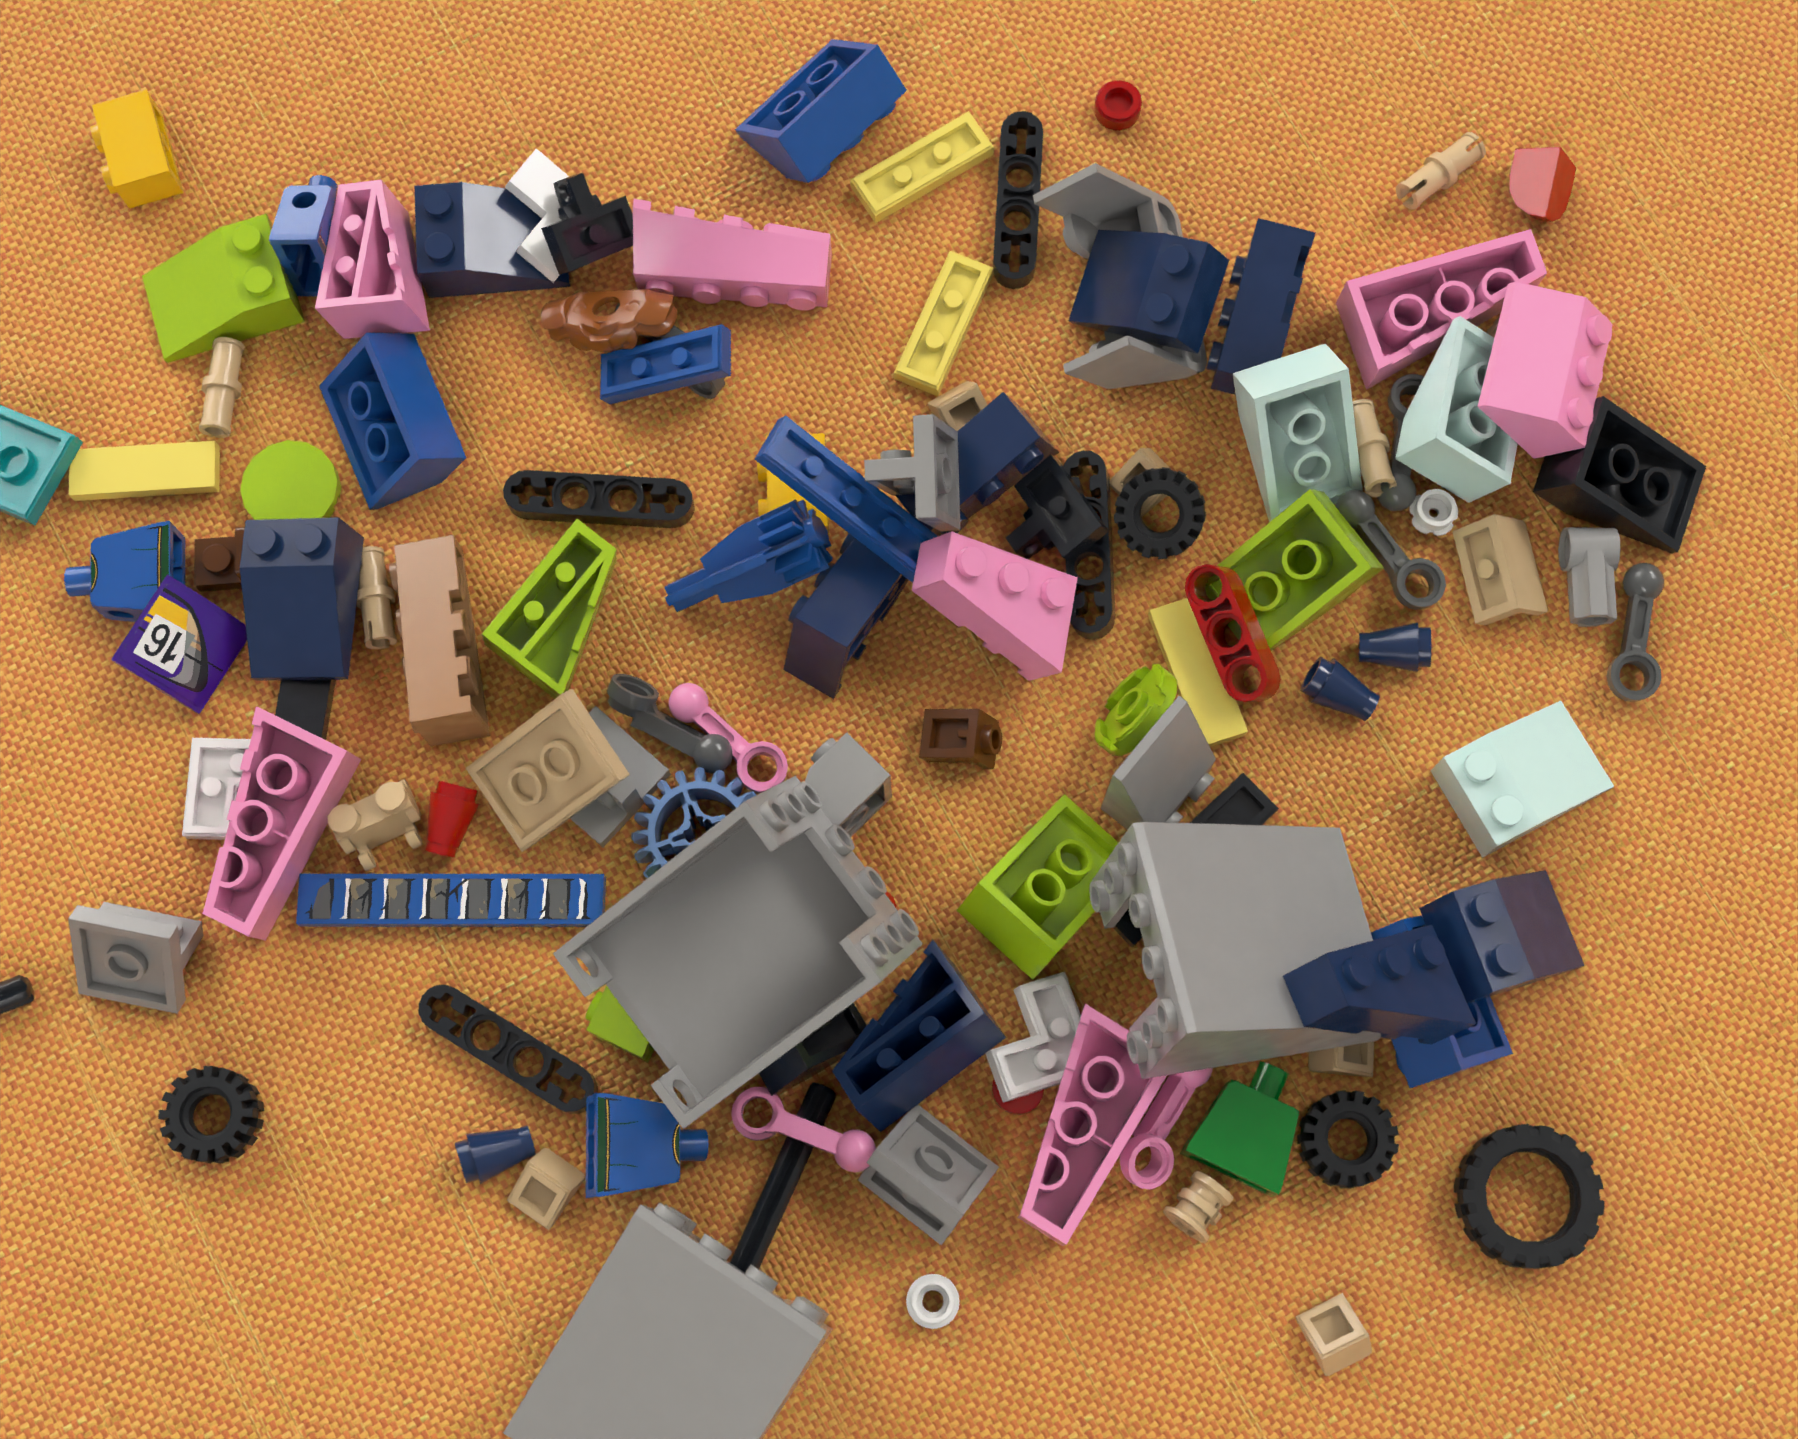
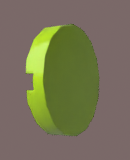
[240,440,341,520]
[1095,664,1177,756]

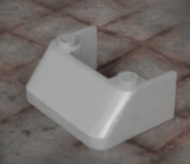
[1033,163,1207,389]

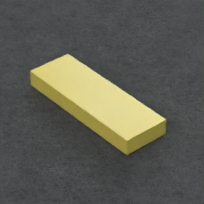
[850,111,994,224]
[894,251,994,396]
[68,441,220,501]
[1148,598,1248,747]

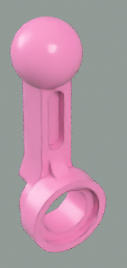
[668,683,788,793]
[1120,1068,1213,1189]
[732,1087,876,1172]

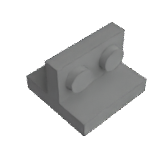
[864,414,960,532]
[570,706,671,848]
[68,902,203,1014]
[858,1104,999,1245]

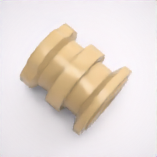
[1163,1171,1234,1243]

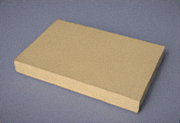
[466,689,630,852]

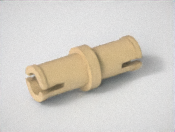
[1396,132,1486,210]
[199,337,245,438]
[1353,399,1397,497]
[356,546,397,649]

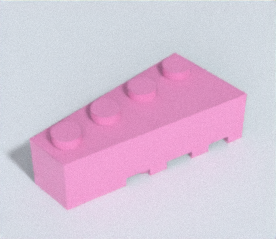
[1336,229,1547,390]
[203,706,361,941]

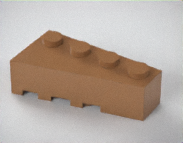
[389,535,490,747]

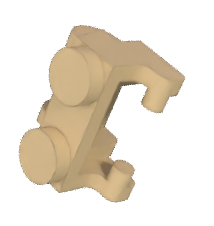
[327,779,423,871]

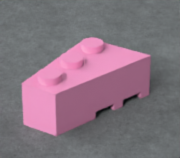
[315,180,430,339]
[912,531,1078,681]

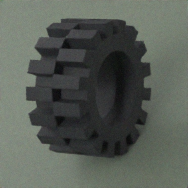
[1114,467,1206,559]
[158,1066,264,1164]
[1297,1090,1399,1188]

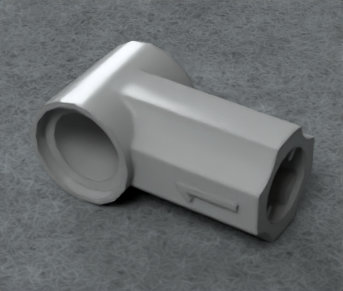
[1558,527,1620,627]

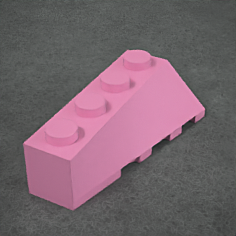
[632,199,832,310]
[1017,1004,1167,1246]

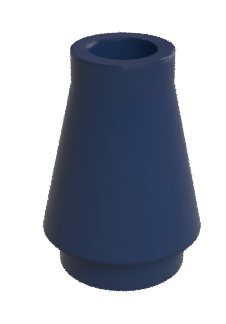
[1359,622,1431,672]
[1300,657,1380,721]
[455,1125,536,1185]

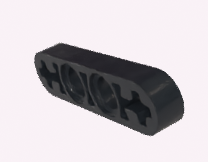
[993,111,1043,289]
[1064,450,1116,640]
[503,470,695,528]
[419,985,598,1114]

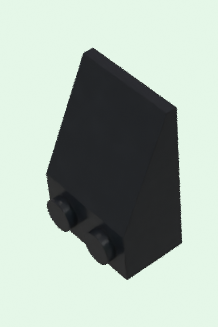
[1533,396,1706,553]

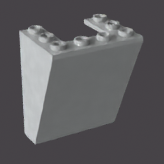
[553,775,923,1129]
[1090,822,1381,1079]
[503,1202,833,1439]

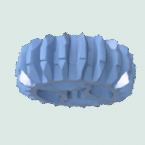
[631,767,756,879]

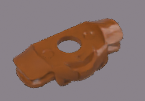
[541,289,678,352]

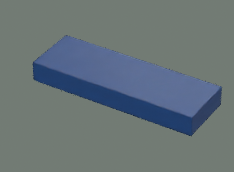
[600,324,731,404]

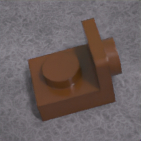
[194,527,245,592]
[919,709,1002,769]

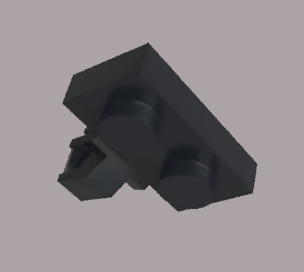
[541,173,633,275]
[1005,454,1109,562]

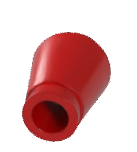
[425,781,480,858]

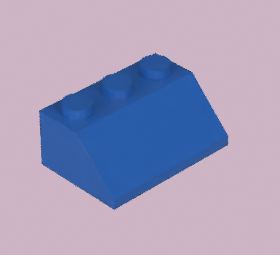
[735,39,907,183]
[319,332,467,510]
[1371,915,1513,1088]

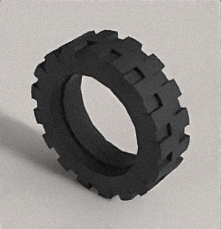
[1454,1124,1604,1269]

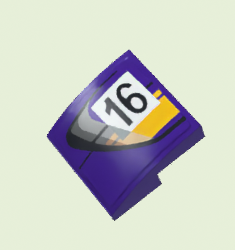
[111,574,247,714]

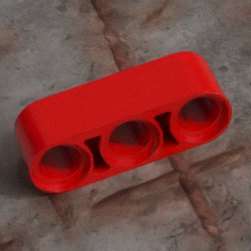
[1185,564,1281,702]

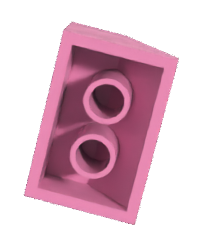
[1478,282,1613,459]

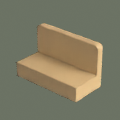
[1452,514,1548,625]

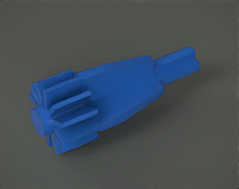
[664,499,833,612]

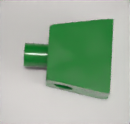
[1180,1061,1299,1197]

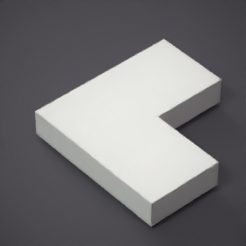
[505,149,569,283]
[182,738,251,840]
[985,972,1081,1103]

